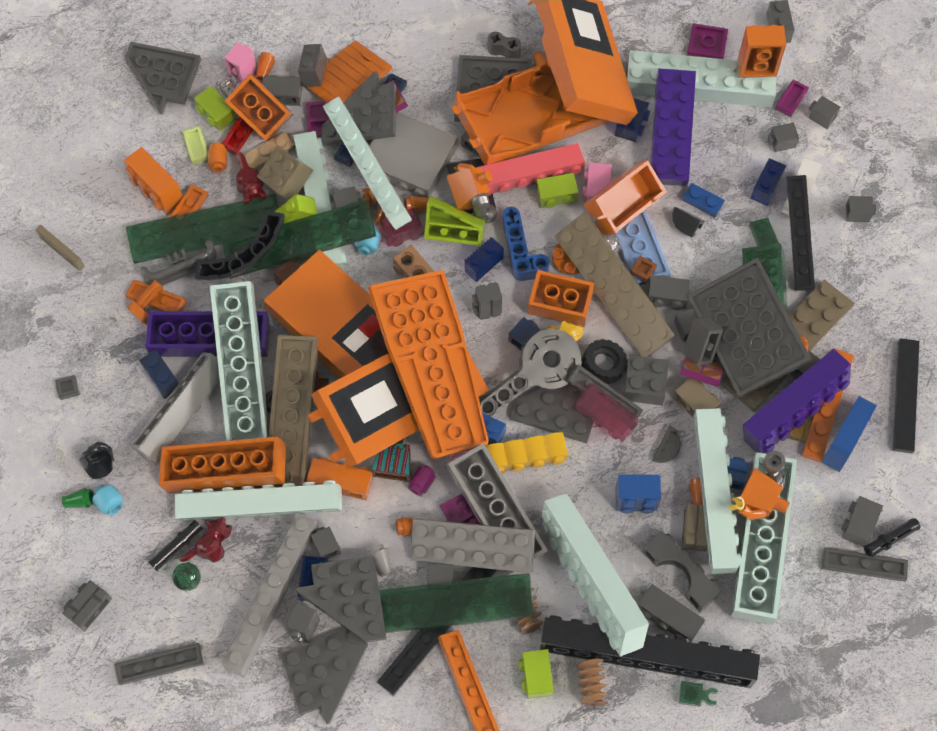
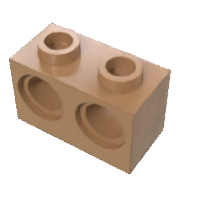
[393,245,435,278]

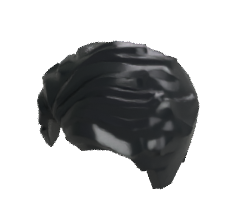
[79,442,115,479]

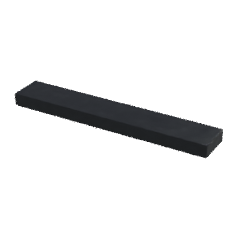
[786,175,815,291]
[893,338,920,454]

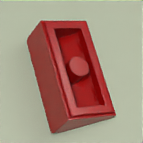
[221,116,254,155]

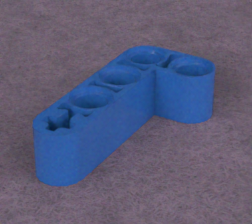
[503,207,550,281]
[821,396,877,472]

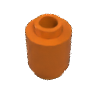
[208,143,227,172]

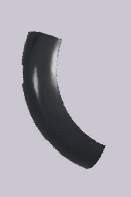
[195,211,285,280]

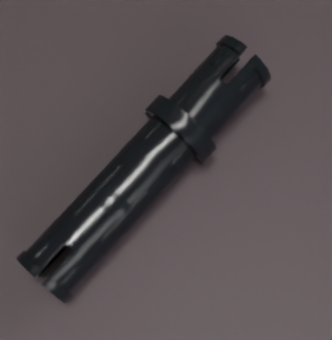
[864,518,921,558]
[148,519,203,571]

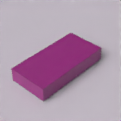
[775,79,809,118]

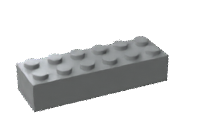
[446,443,548,574]

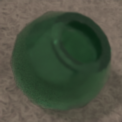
[172,562,201,592]

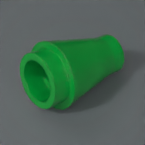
[62,488,94,508]

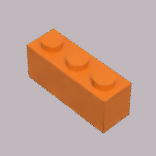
[306,457,373,501]

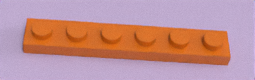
[802,349,854,463]
[438,630,499,731]

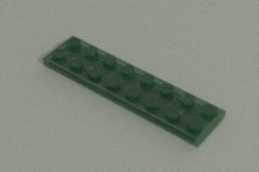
[125,194,283,264]
[222,199,376,279]
[379,573,534,633]

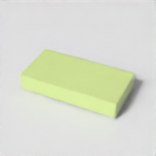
[182,126,208,165]

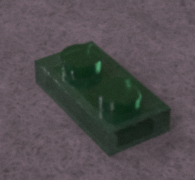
[749,217,782,258]

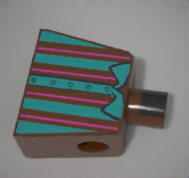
[371,439,411,482]

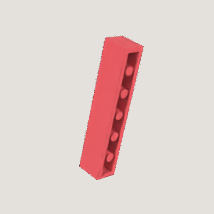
[476,143,585,196]

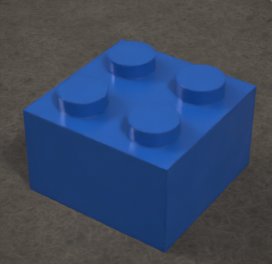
[615,475,661,514]

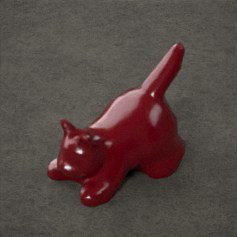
[236,152,266,203]
[180,517,232,563]

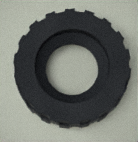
[581,339,628,385]

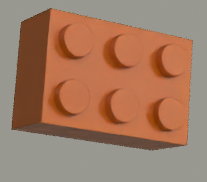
[737,25,786,78]
[225,74,294,141]
[124,146,183,215]
[528,270,595,327]

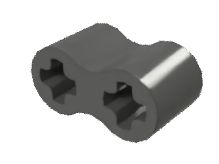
[487,31,521,58]

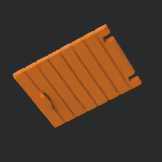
[301,40,393,103]

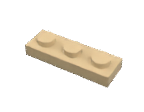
[237,132,295,170]

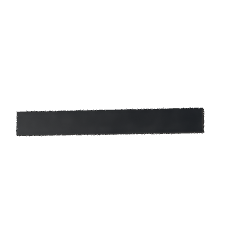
[377,567,498,697]

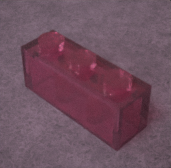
[575,382,638,442]

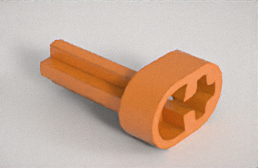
[127,280,164,325]

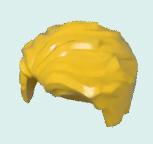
[548,321,584,342]

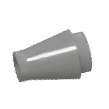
[368,544,393,577]

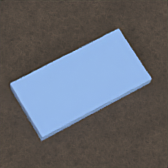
[613,210,671,285]

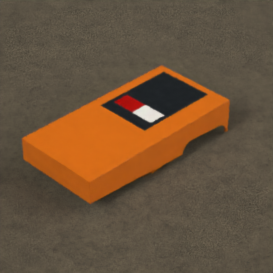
[263,249,389,378]

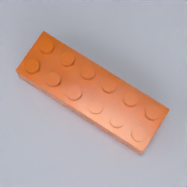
[159,436,286,493]

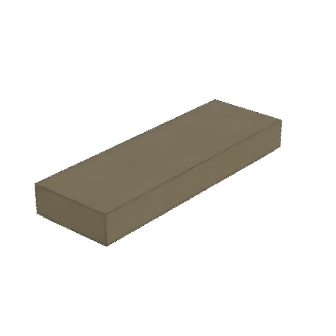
[36,225,85,271]

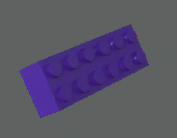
[650,68,696,186]
[145,311,270,357]
[743,348,851,454]

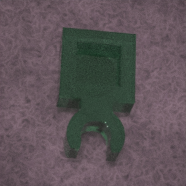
[678,681,718,707]

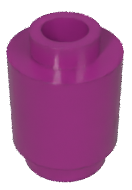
[408,465,436,497]

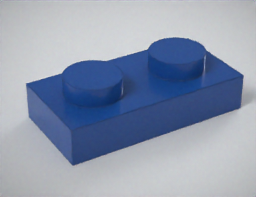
[682,183,725,218]

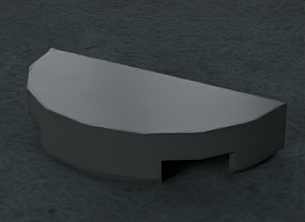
[652,425,681,463]

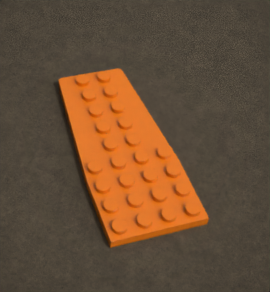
[368,270,489,459]

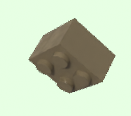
[257,145,313,200]

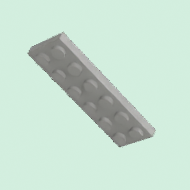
[411,518,535,573]

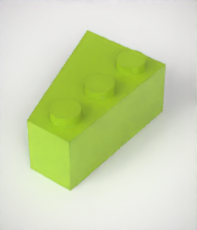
[424,195,485,246]

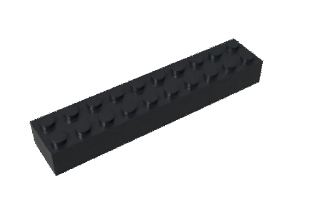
[540,615,760,689]

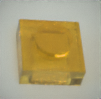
[788,421,812,443]

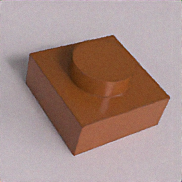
[630,256,657,283]

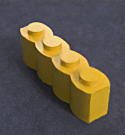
[486,432,568,474]

